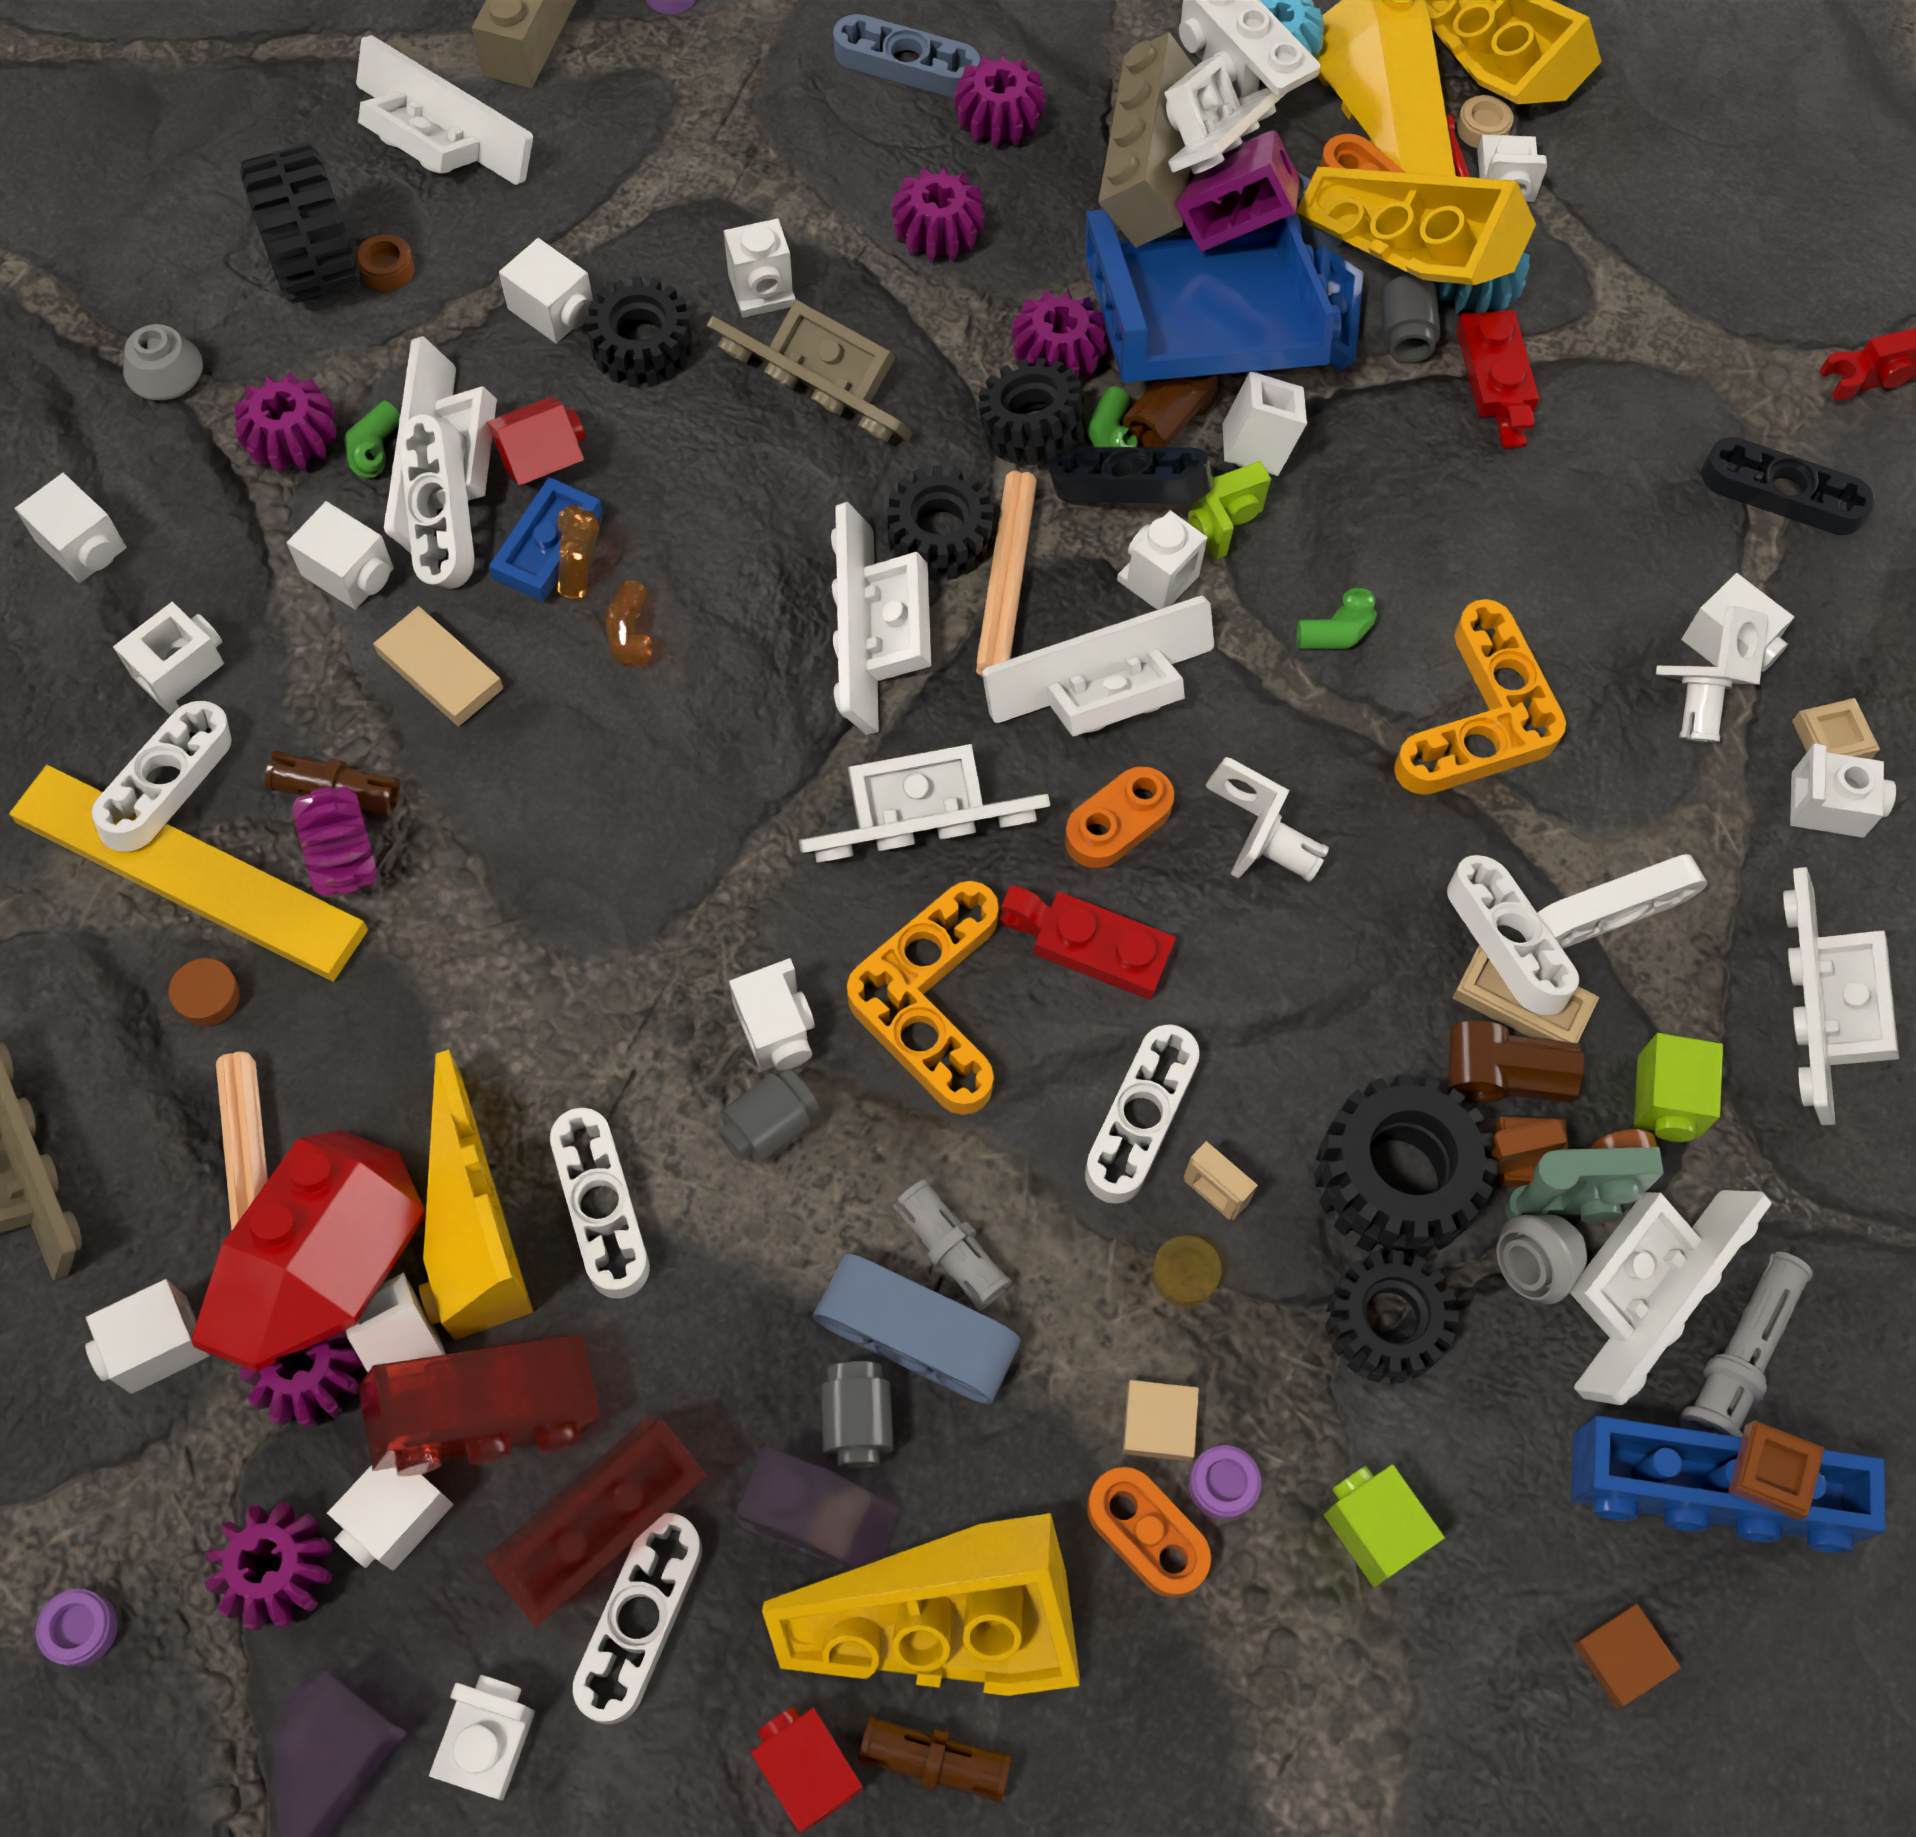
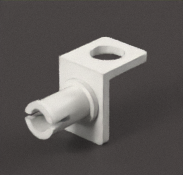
[1656,606,1768,742]
[1206,757,1329,882]

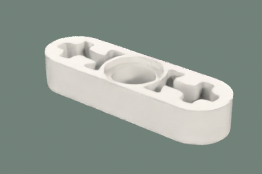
[399,414,474,589]
[92,701,232,852]
[1538,854,1707,949]
[1447,855,1579,1015]
[1085,1025,1199,1203]
[550,1108,650,1298]
[573,1513,702,1724]

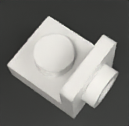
[1477,134,1547,202]
[429,1675,535,1801]

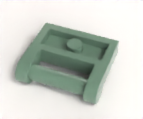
[1505,1147,1664,1223]

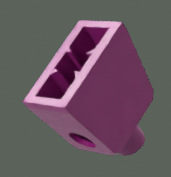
[1175,131,1299,252]

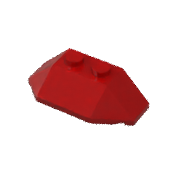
[191,1129,425,1372]

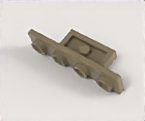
[706,299,914,443]
[0,1042,82,1280]

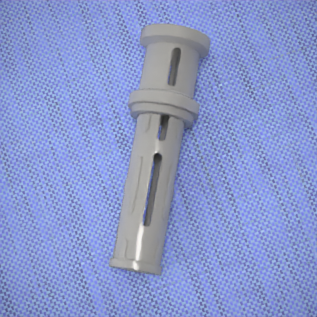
[1679,1252,1813,1438]

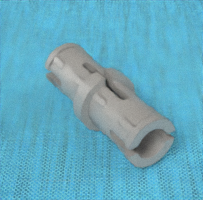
[893,1180,1012,1311]

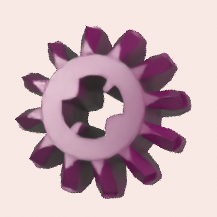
[954,53,1046,149]
[892,165,985,263]
[1011,288,1107,380]
[234,371,337,475]
[292,786,377,896]
[239,1330,363,1428]
[204,1502,333,1631]

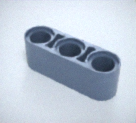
[812,1254,1021,1405]

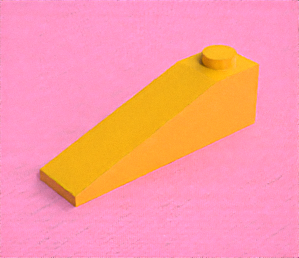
[1314,0,1456,176]
[1425,0,1602,104]
[1295,166,1536,285]
[419,1049,534,1340]
[762,1513,1080,1696]

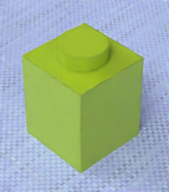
[1634,1033,1723,1142]
[1324,1464,1445,1588]

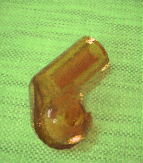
[557,505,600,599]
[604,580,652,667]

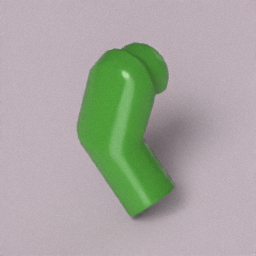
[1086,386,1138,447]
[345,400,400,478]
[1296,588,1377,649]

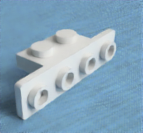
[1179,0,1320,99]
[356,35,533,185]
[1164,54,1285,174]
[384,336,497,553]
[831,502,931,735]
[982,596,1214,737]
[798,744,1050,862]
[1783,867,1899,1125]
[1570,1190,1771,1405]

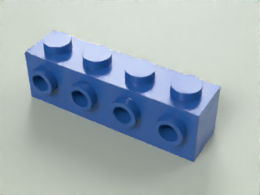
[1571,1416,1886,1553]

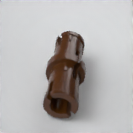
[265,751,400,817]
[857,1715,1012,1804]

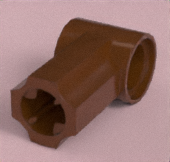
[1123,374,1219,447]
[1448,1021,1584,1103]

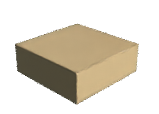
[1792,698,1880,759]
[1183,1141,1258,1221]
[1122,1380,1199,1462]

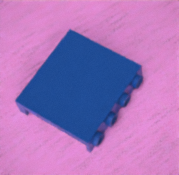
[1085,210,1341,383]

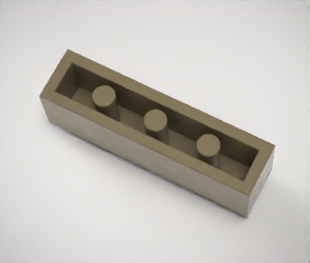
[471,0,577,89]
[1098,32,1195,248]

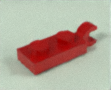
[1456,310,1539,449]
[1819,328,1916,400]
[999,885,1176,1001]

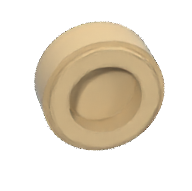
[1456,95,1514,149]

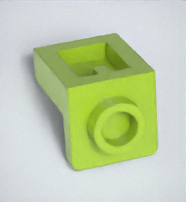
[1188,461,1271,560]

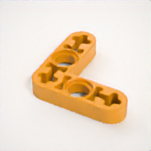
[1394,599,1566,795]
[847,881,999,1115]

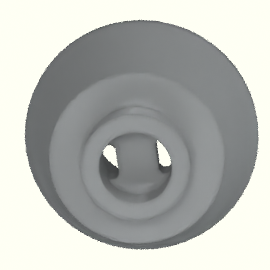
[123,324,203,400]
[1497,1215,1587,1304]

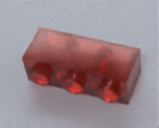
[358,1334,600,1477]
[481,1416,707,1627]

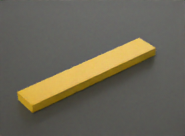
[9,764,368,982]

